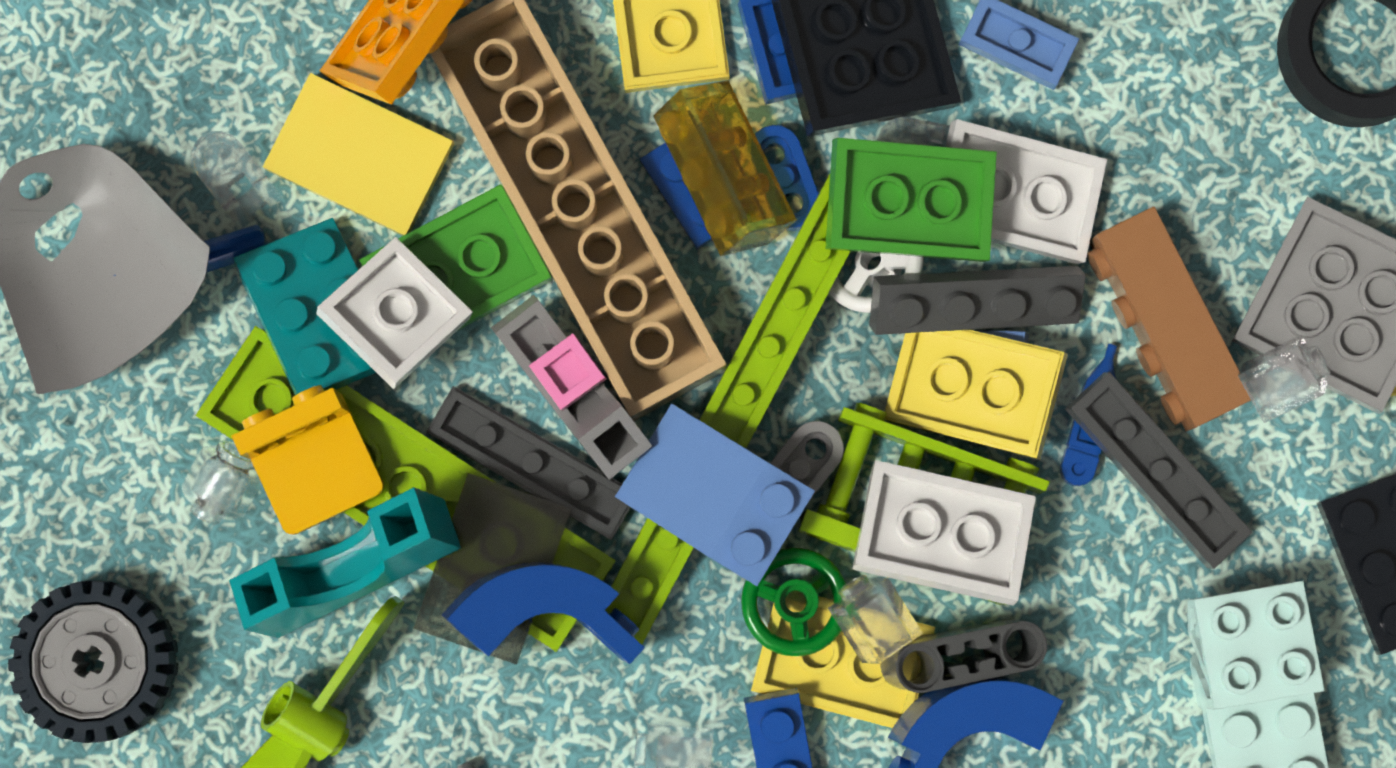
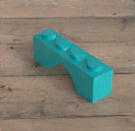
[229,487,461,638]

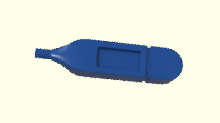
[1060,344,1117,487]

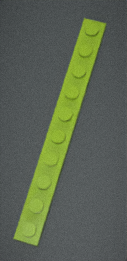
[605,173,850,644]

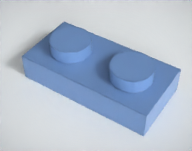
[959,0,1079,90]

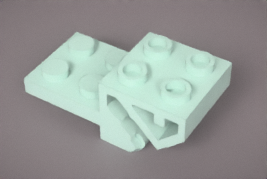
[1187,581,1329,768]

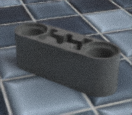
[880,619,1047,693]

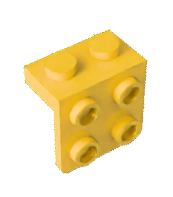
[231,385,384,535]

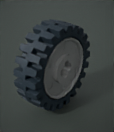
[8,580,179,743]

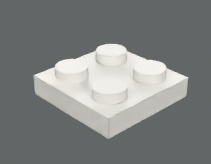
[316,237,473,389]

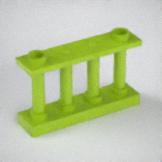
[798,403,1050,605]

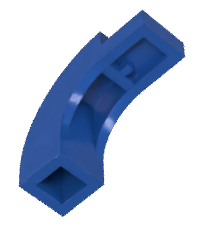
[441,562,645,664]
[888,676,1064,768]

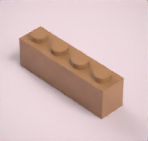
[1087,206,1254,431]

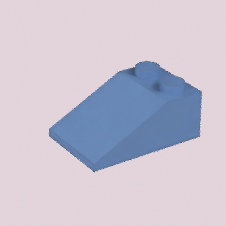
[615,403,815,586]

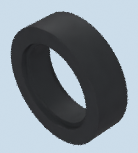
[1277,0,1396,127]

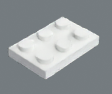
[945,119,1107,264]
[852,460,1036,606]

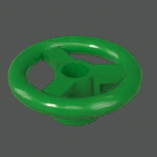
[741,548,850,657]

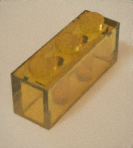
[653,80,797,257]

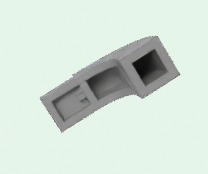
[491,295,652,480]

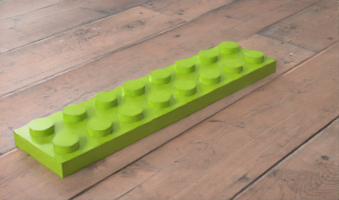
[195,326,616,652]

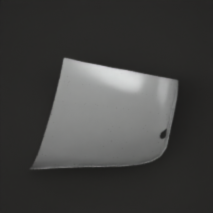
[0,144,210,394]

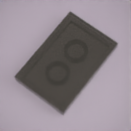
[413,473,572,665]

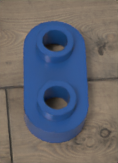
[748,125,818,231]

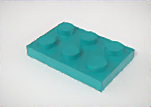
[233,218,376,395]

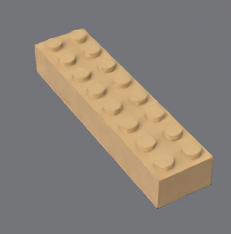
[430,0,727,421]

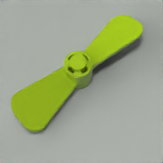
[241,596,405,768]

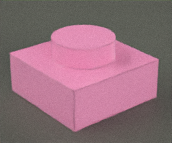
[529,333,607,411]

